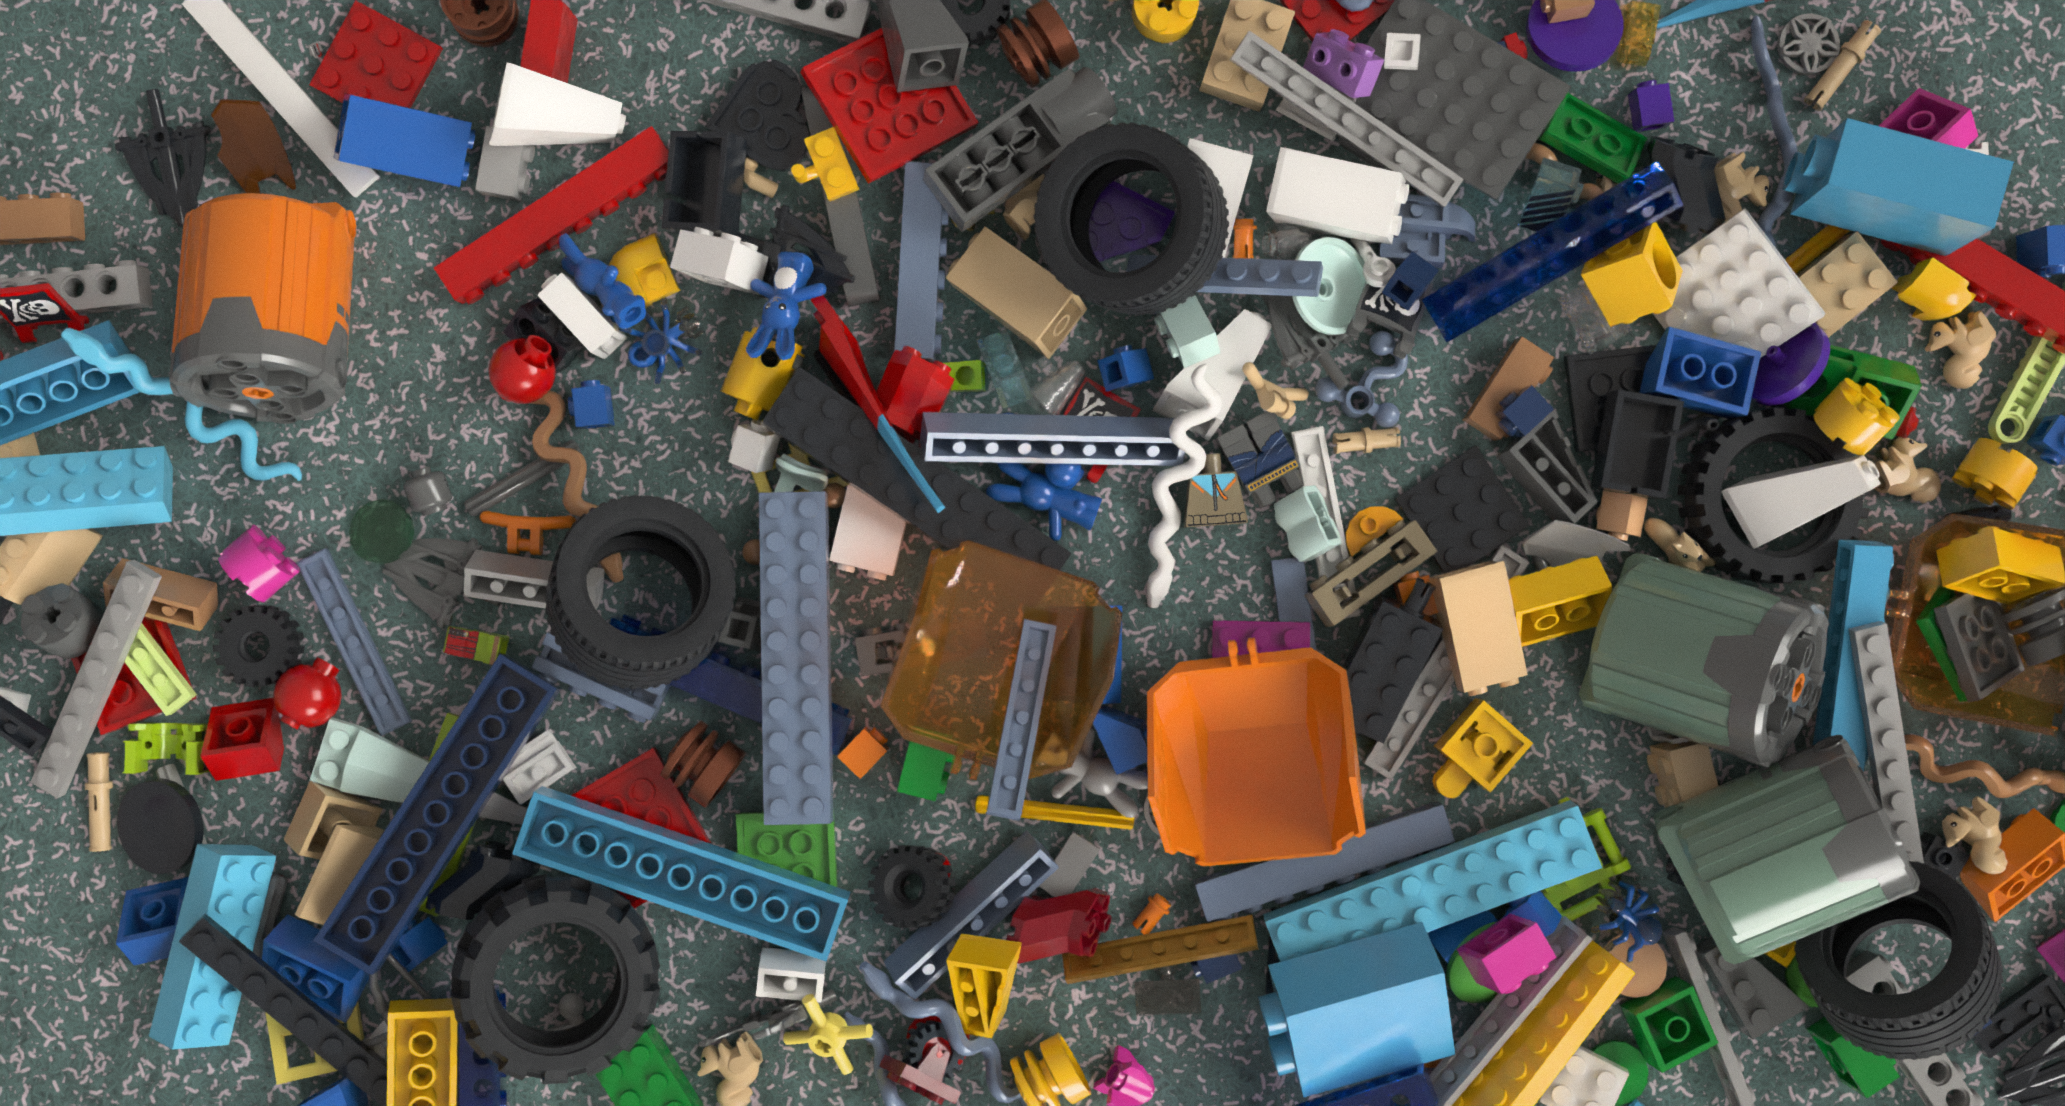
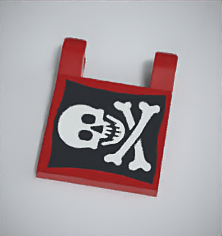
[0,283,89,343]
[1063,377,1141,483]

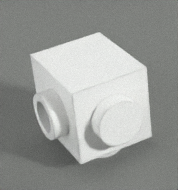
[728,420,780,473]

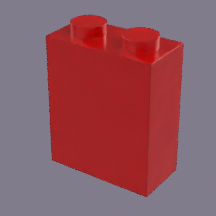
[520,0,578,83]

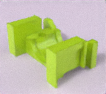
[123,722,210,775]

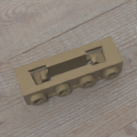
[1304,520,1438,627]

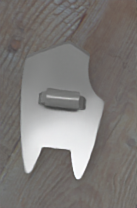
[1523,520,1631,575]

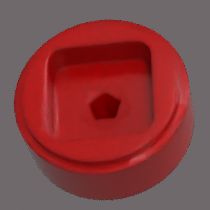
[1895,406,1919,438]

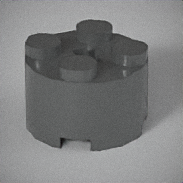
[21,583,103,659]

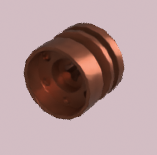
[440,0,519,47]
[997,0,1080,88]
[660,720,746,808]

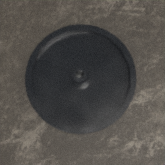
[117,778,204,874]

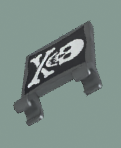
[1346,267,1434,359]

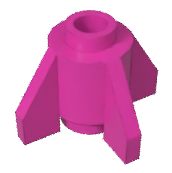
[1093,1045,1155,1106]

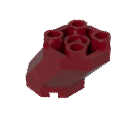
[1006,888,1112,964]

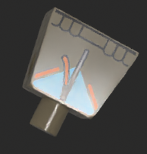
[1184,454,1248,528]

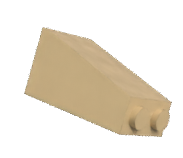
[946,227,1087,360]
[1429,561,1528,696]

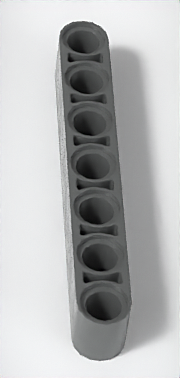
[801,88,880,307]

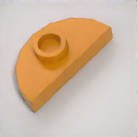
[1345,506,1404,557]

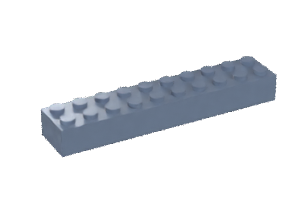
[759,491,833,825]

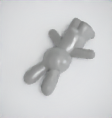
[1037,726,1148,818]

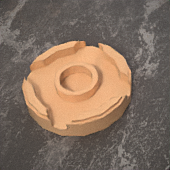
[1604,934,1667,998]

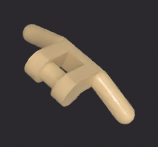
[1242,362,1309,419]

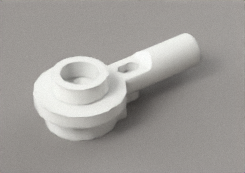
[1350,238,1396,287]

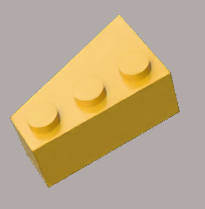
[946,933,1022,1038]

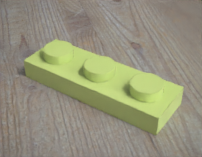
[124,623,197,716]

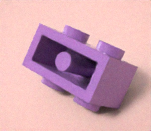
[1303,29,1385,98]

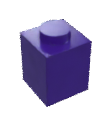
[1628,80,1675,132]

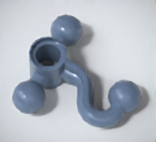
[1315,331,1408,428]

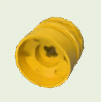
[1010,1032,1091,1106]

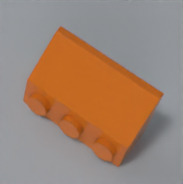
[1960,808,2065,922]

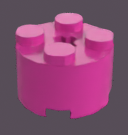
[218,524,300,603]

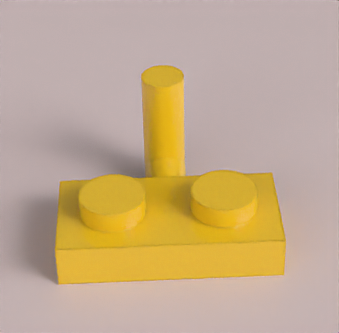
[791,127,860,202]

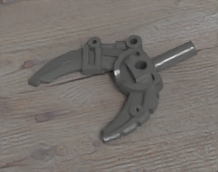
[698,989,837,1047]

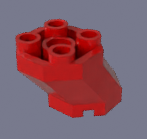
[876,346,954,448]

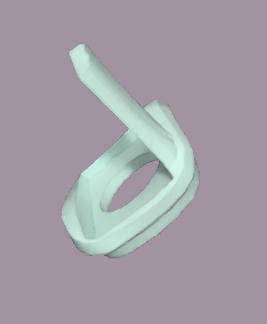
[774,454,828,492]

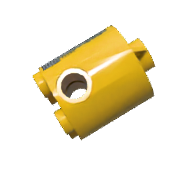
[720,327,805,420]

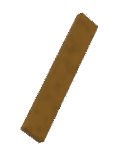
[1062,915,1259,984]

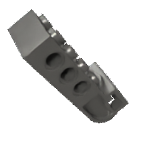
[923,67,1117,232]

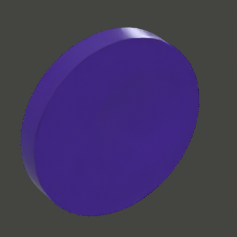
[1526,0,1623,72]
[1751,323,1830,406]

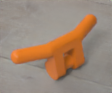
[480,510,576,555]

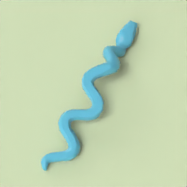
[61,328,302,481]

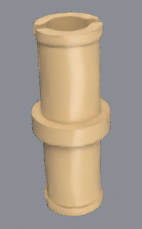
[1332,427,1401,454]

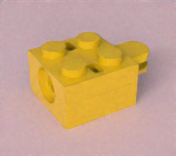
[1432,698,1533,799]

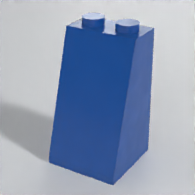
[333,93,475,187]

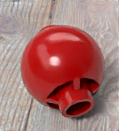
[488,335,556,404]
[273,657,342,730]

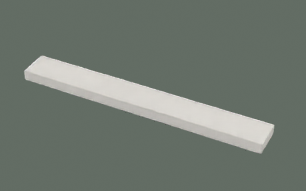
[182,0,380,198]

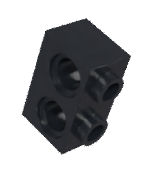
[503,297,583,374]

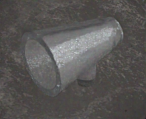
[1022,356,1085,415]

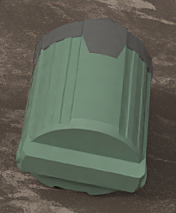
[1579,553,1829,768]
[1653,735,1920,964]

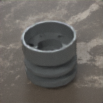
[2001,587,2065,666]

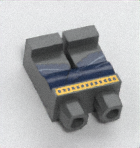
[1215,411,1304,508]

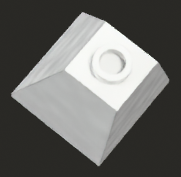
[489,63,626,146]
[1187,138,1254,258]
[1152,309,1272,441]
[1721,455,1881,549]

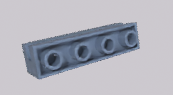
[531,632,671,723]

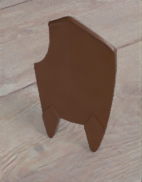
[211,99,296,194]

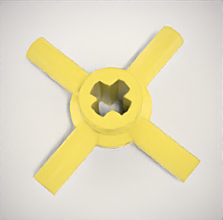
[783,994,873,1075]

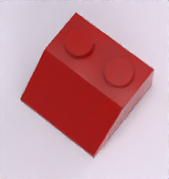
[200,698,284,781]

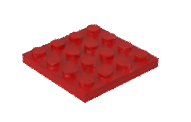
[800,28,979,184]
[571,747,712,909]

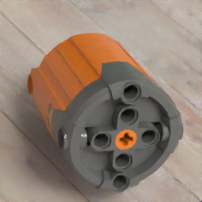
[169,193,356,424]

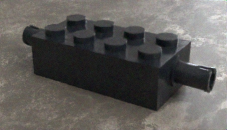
[1342,578,1443,744]

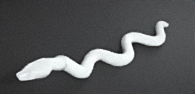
[1147,364,1222,608]

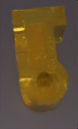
[1617,1,1661,67]

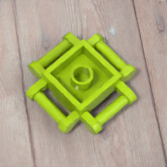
[1541,796,1631,921]

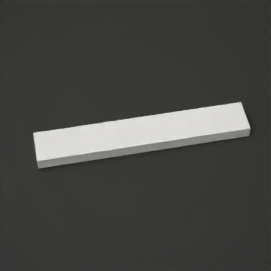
[1290,426,1360,619]

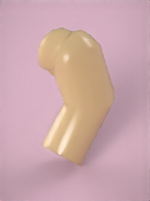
[743,157,779,198]

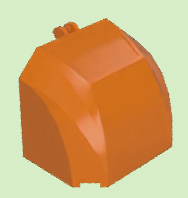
[1147,637,1366,867]

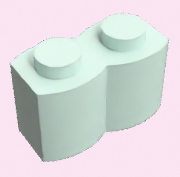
[1274,485,1342,562]

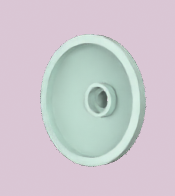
[1292,237,1366,335]

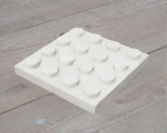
[1653,208,1825,358]

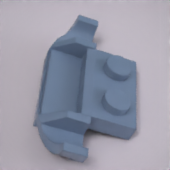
[1378,194,1476,268]

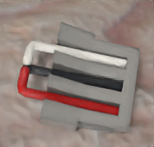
[307,41,324,58]

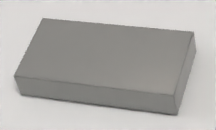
[1039,831,1100,897]

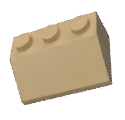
[0,528,103,605]
[295,824,385,925]

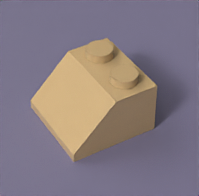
[283,781,383,860]

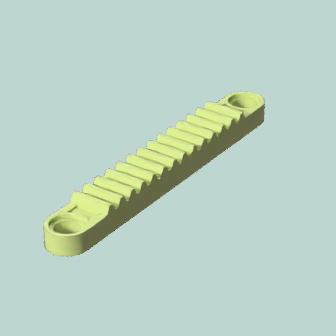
[1988,281,2065,444]

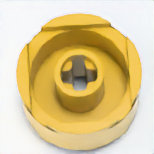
[1132,0,1199,43]
[1813,378,1900,455]
[1952,438,2038,510]

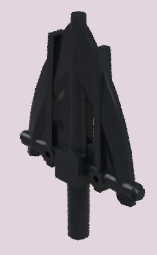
[115,89,211,227]
[738,204,855,298]
[1997,1018,2065,1106]

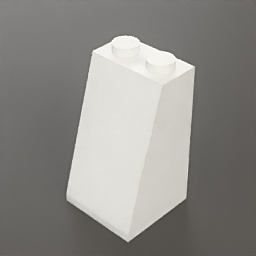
[1266,147,1409,245]

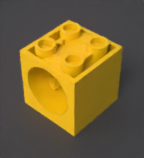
[1581,218,1683,327]

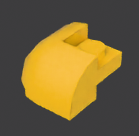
[609,233,681,308]
[1892,258,1976,321]

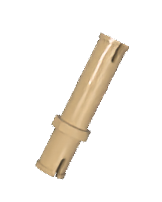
[1804,20,1881,111]
[85,752,113,852]

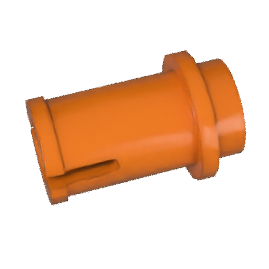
[1233,219,1257,259]
[1132,893,1171,935]

